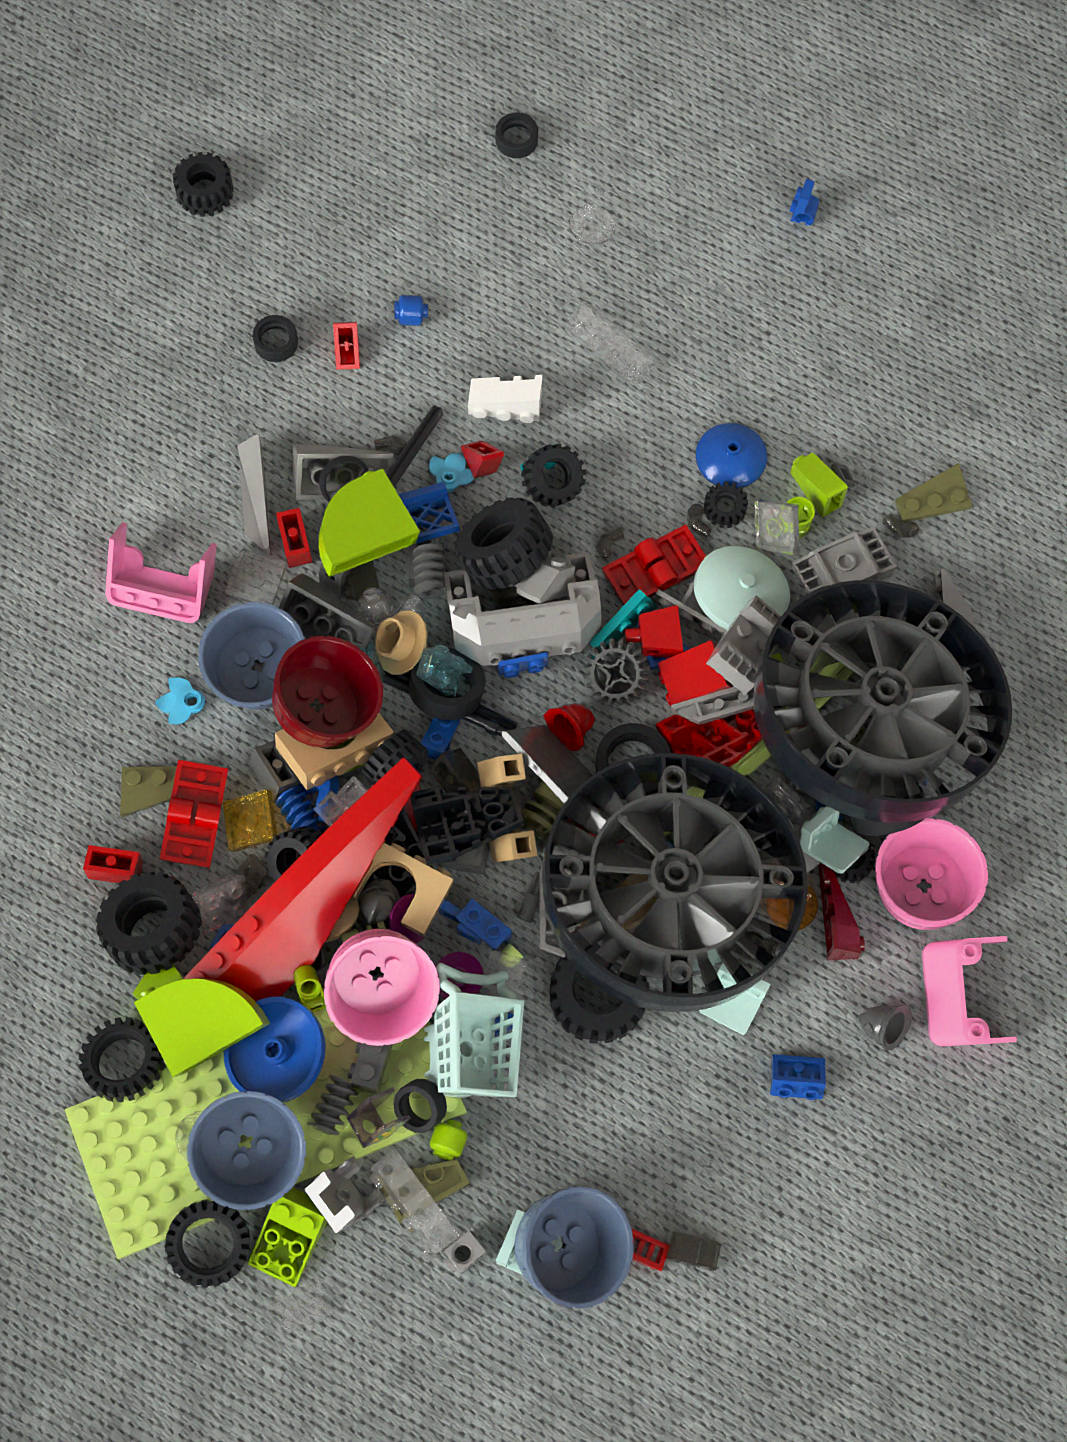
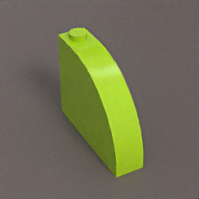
[319,469,420,577]
[134,978,270,1077]

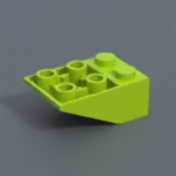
[248,1187,327,1287]

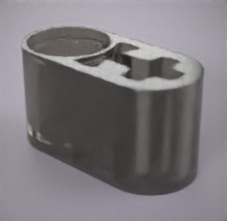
[666,1232,722,1271]

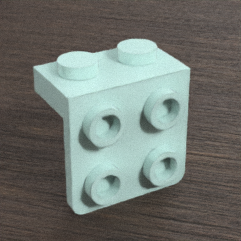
[800,806,869,873]

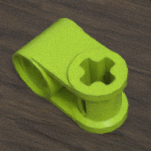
[293,965,327,1013]

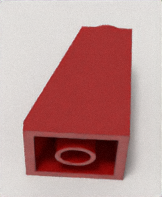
[658,640,734,707]

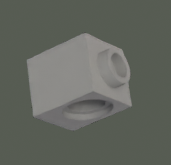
[443,1230,486,1275]

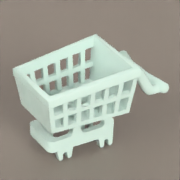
[424,963,524,1098]

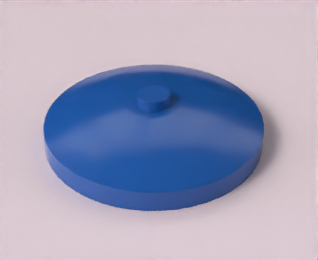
[223,997,326,1103]

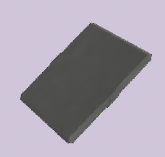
[502,725,592,803]

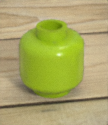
[429,1119,468,1161]

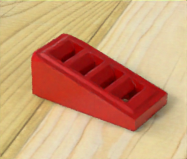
[631,1228,671,1271]

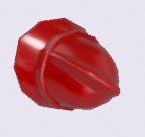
[543,703,595,751]

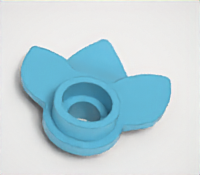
[429,453,474,493]
[155,677,205,725]

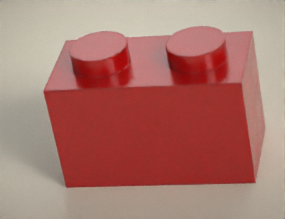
[276,508,313,568]
[83,845,144,883]

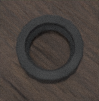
[495,112,538,158]
[252,315,298,363]
[393,1079,447,1133]

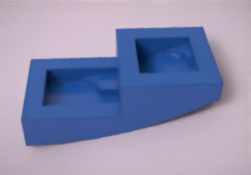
[439,900,482,945]

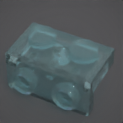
[416,645,473,697]

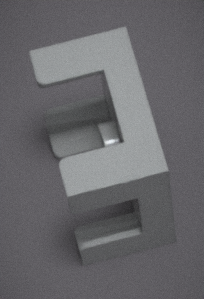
[305,1156,385,1233]

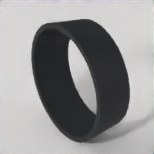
[319,456,369,502]

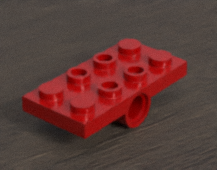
[602,524,706,606]
[159,760,228,869]

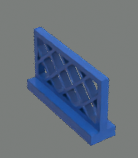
[398,482,460,543]

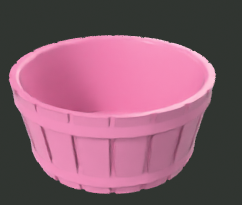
[875,818,988,930]
[324,929,440,1046]

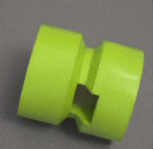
[780,497,815,538]

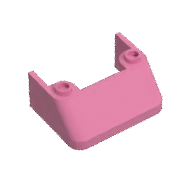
[106,522,217,623]
[922,936,1017,1046]

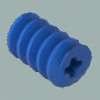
[275,785,327,833]

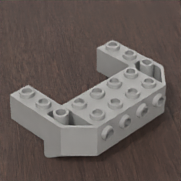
[444,552,601,666]

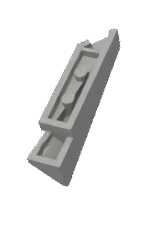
[237,434,271,555]
[671,681,787,725]

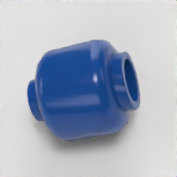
[394,295,428,326]

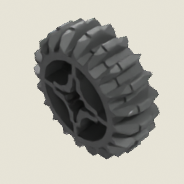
[583,638,650,706]

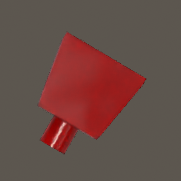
[625,605,683,658]

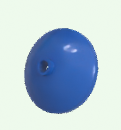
[696,423,767,489]

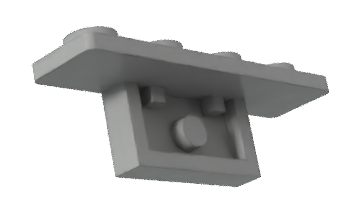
[656,582,727,637]

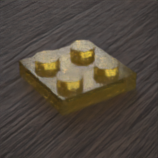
[222,789,277,852]

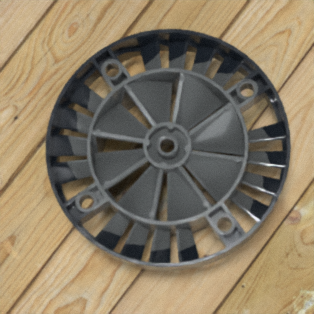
[753,580,1012,823]
[542,753,808,1012]

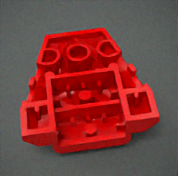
[656,709,762,767]

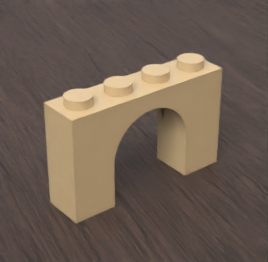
[275,713,394,790]
[477,753,537,863]
[351,843,454,937]

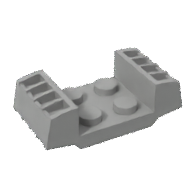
[792,526,897,594]
[706,595,781,695]

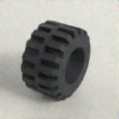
[173,152,234,217]
[521,444,586,507]
[362,730,429,785]
[264,826,323,884]

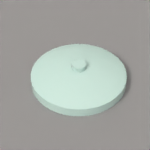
[694,546,790,630]

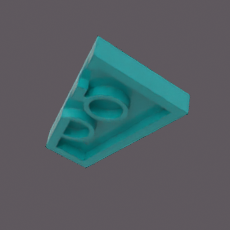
[589,589,658,651]

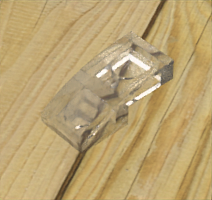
[314,776,368,826]

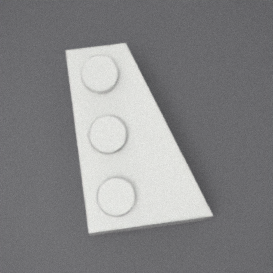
[468,375,542,423]

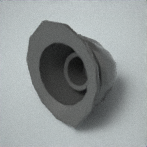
[357,880,400,931]
[858,1004,912,1051]

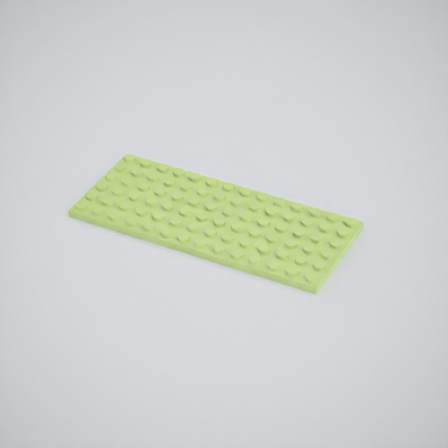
[65,1009,467,1260]

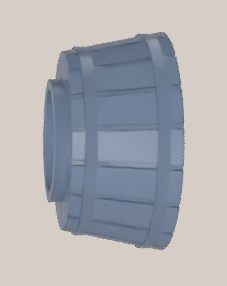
[198,602,305,710]
[187,1091,306,1210]
[515,1187,634,1308]

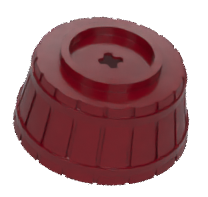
[272,636,383,747]

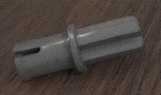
[516,872,540,923]

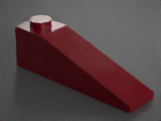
[818,863,865,960]

